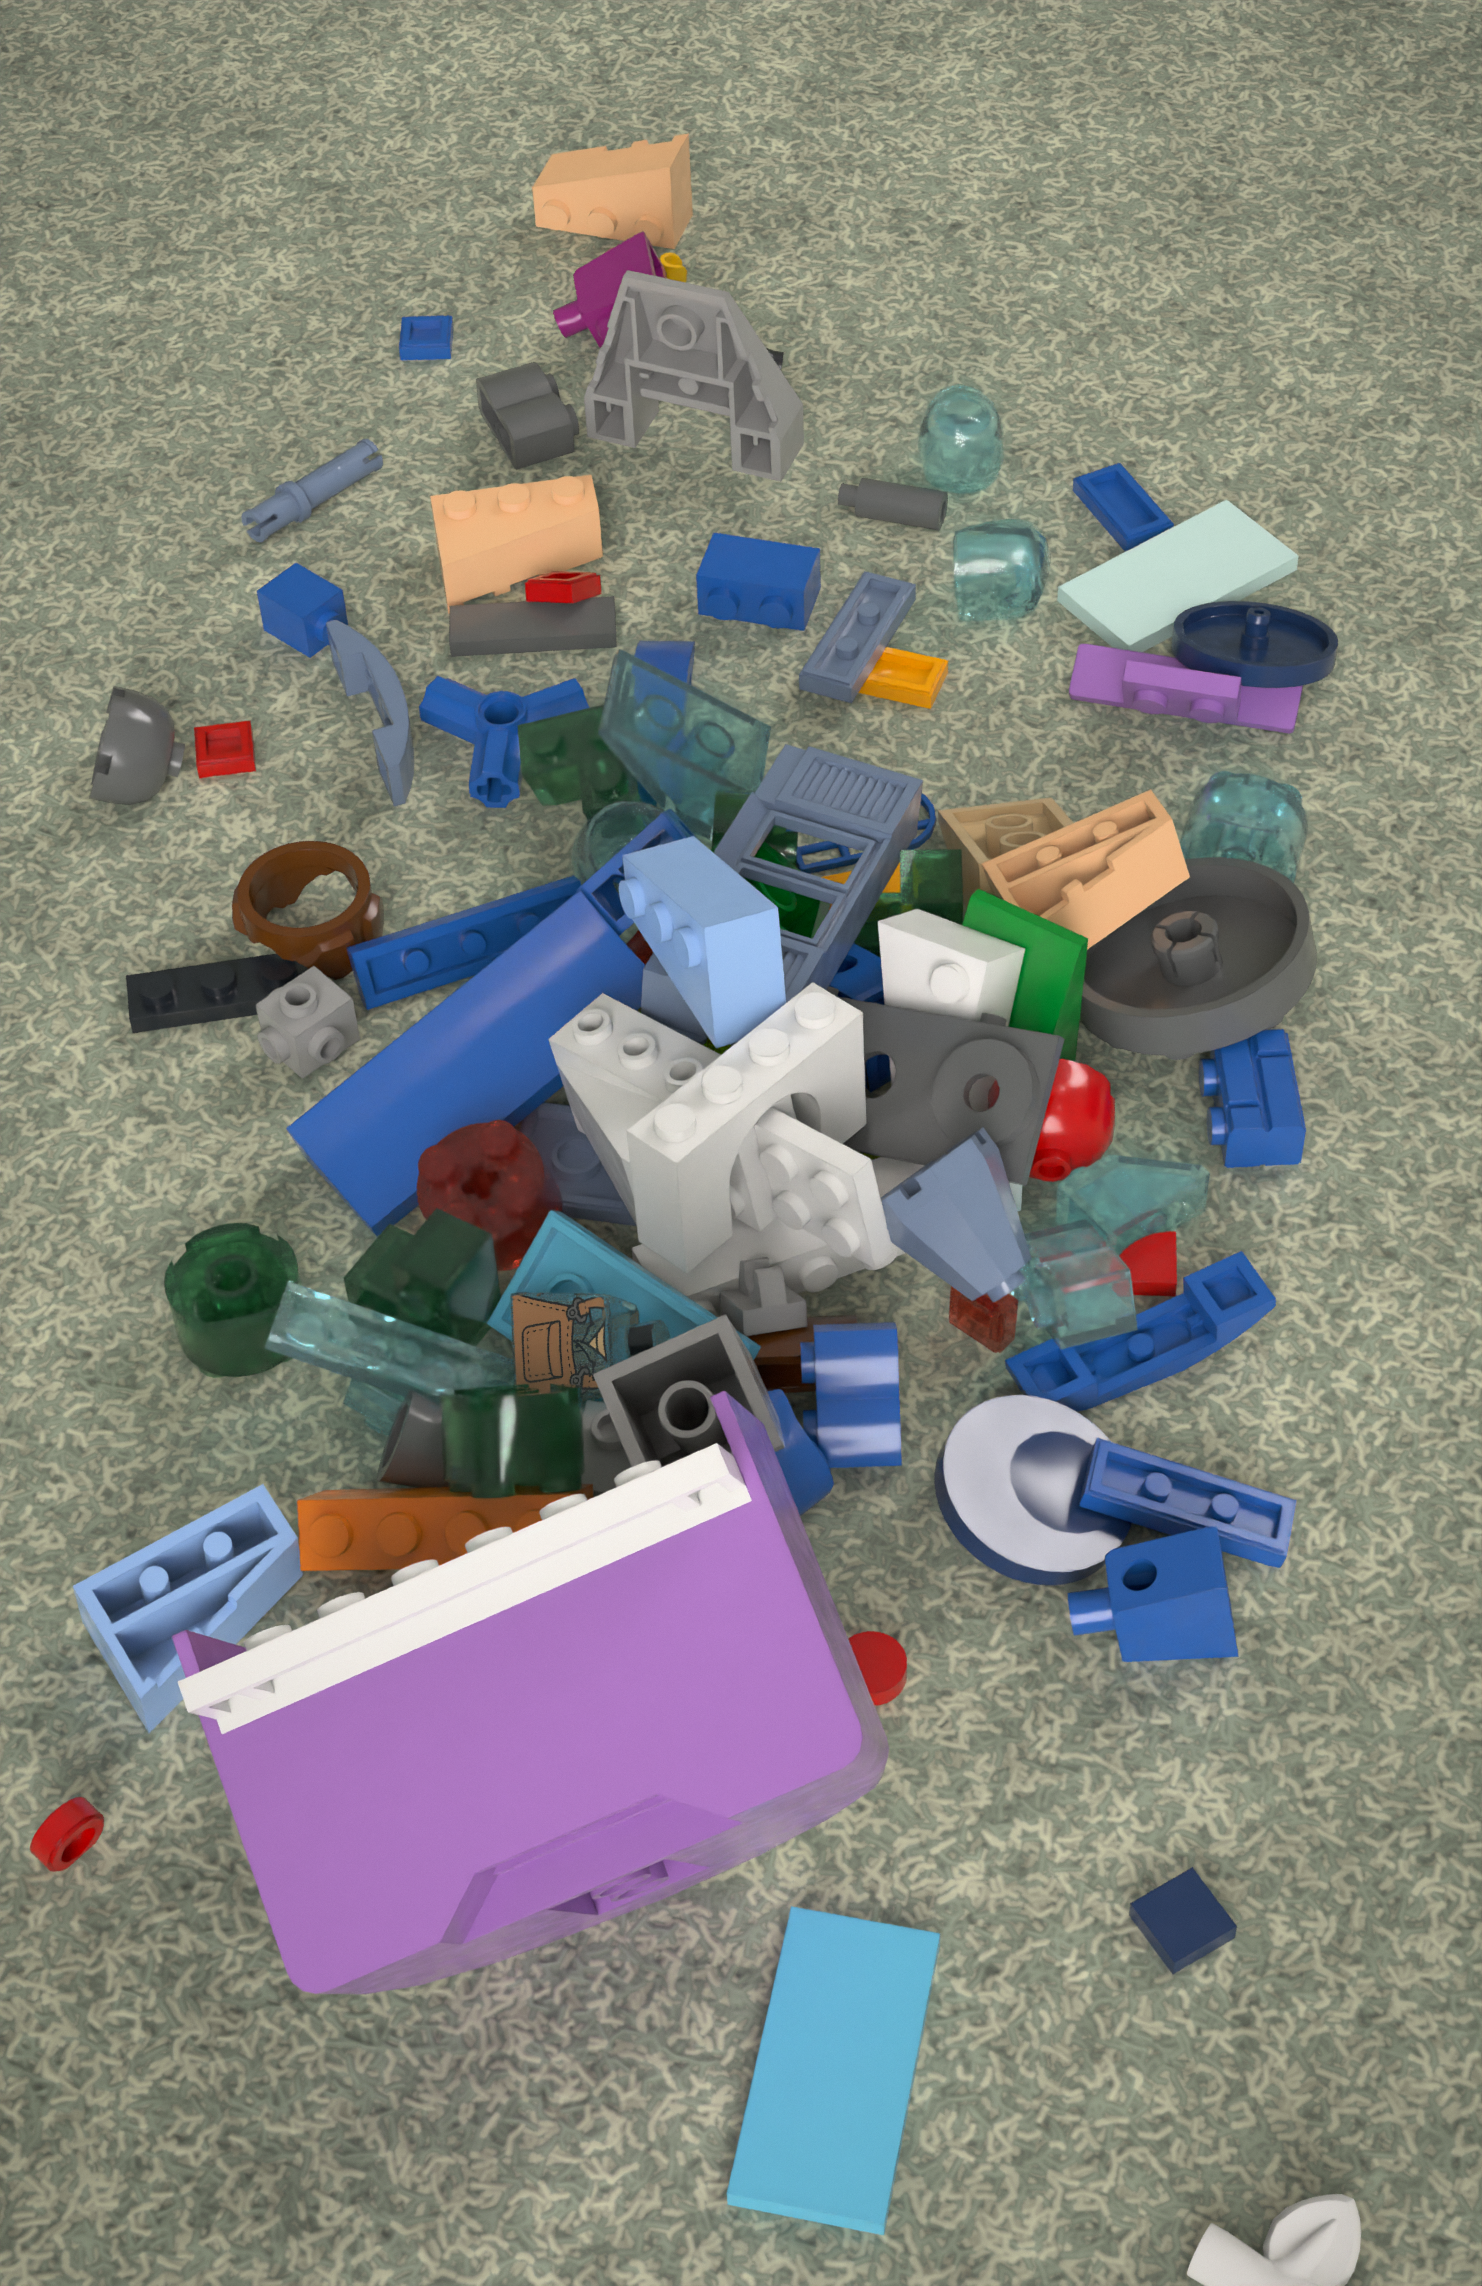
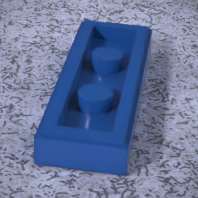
[1078,1438,1297,1568]

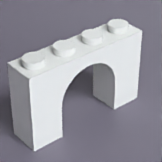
[626,982,866,1274]

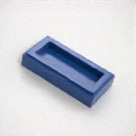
[1073,463,1174,552]

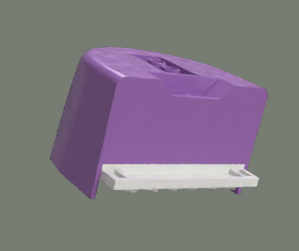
[172,1390,889,1994]

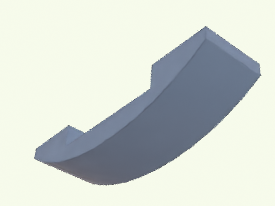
[326,620,415,806]

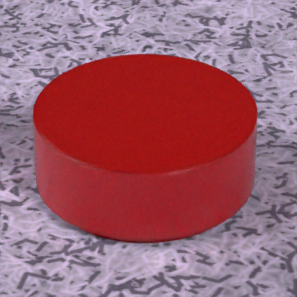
[848,1631,907,1706]
[30,1797,104,1872]

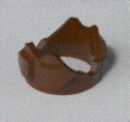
[232,841,384,980]

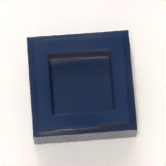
[1129,1867,1237,1975]

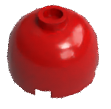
[988,1059,1115,1182]

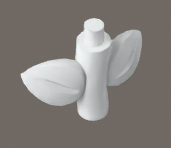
[1187,2194,1361,2286]

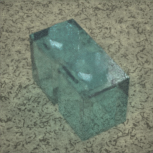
[1011,1219,1138,1349]

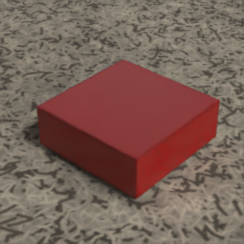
[525,571,601,603]
[194,720,256,778]

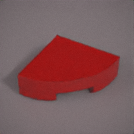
[1109,1231,1177,1297]

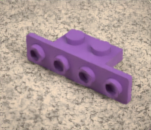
[1069,644,1303,734]

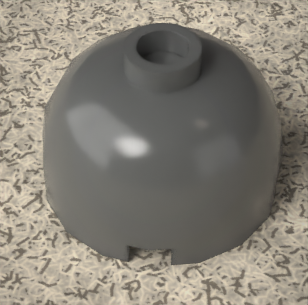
[89,686,185,805]

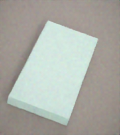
[1057,499,1299,652]

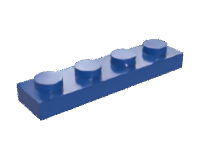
[346,875,581,1010]

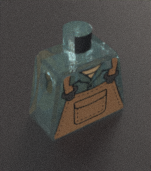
[510,1292,671,1429]

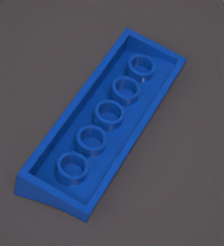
[286,890,645,1236]

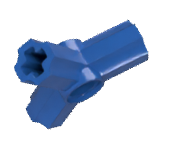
[419,676,592,808]

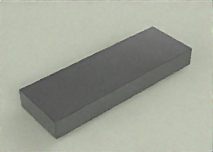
[449,596,617,657]

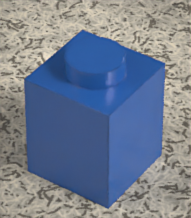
[257,563,348,658]

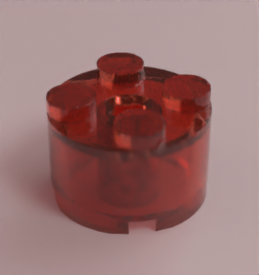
[417,1120,562,1271]

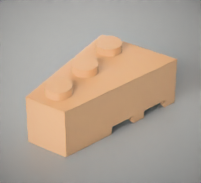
[982,789,1190,950]

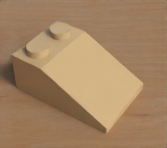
[938,798,1073,910]

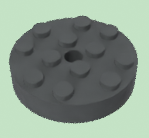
[1080,857,1317,1060]

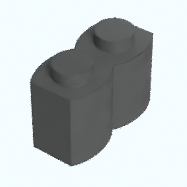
[476,362,579,470]

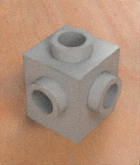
[256,966,360,1079]

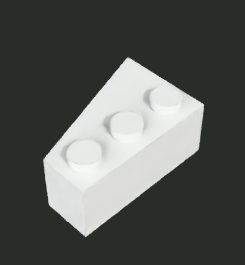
[878,909,1025,1112]

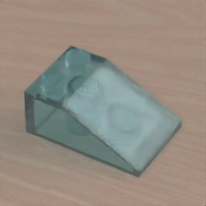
[598,649,771,843]

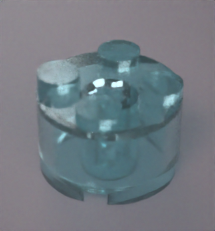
[1179,771,1308,883]

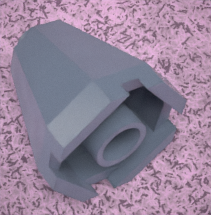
[881,1127,1031,1302]

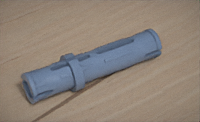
[241,439,383,543]

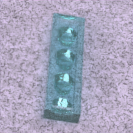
[264,1281,531,1437]

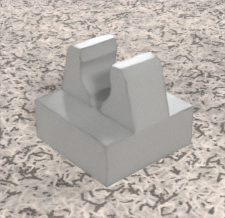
[720,1257,807,1336]

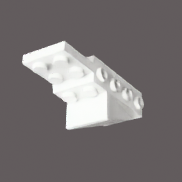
[548,993,894,1269]

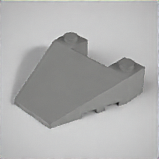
[584,270,804,482]

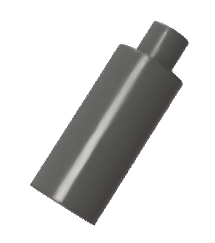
[838,478,948,531]

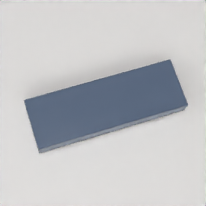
[799,571,916,703]

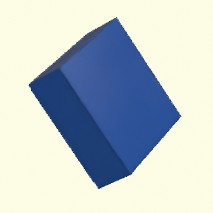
[399,315,454,360]

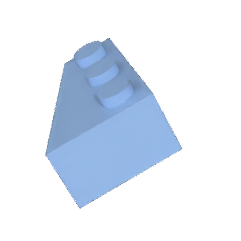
[619,836,786,1048]
[73,1484,303,1733]

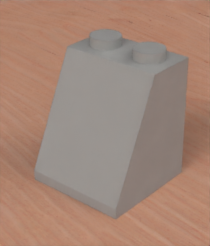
[593,1314,785,1467]

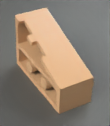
[532,133,693,249]
[430,475,603,614]

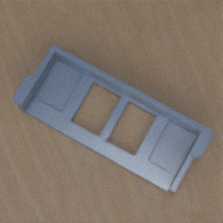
[641,744,923,1046]

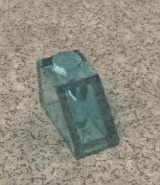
[1056,1154,1210,1272]

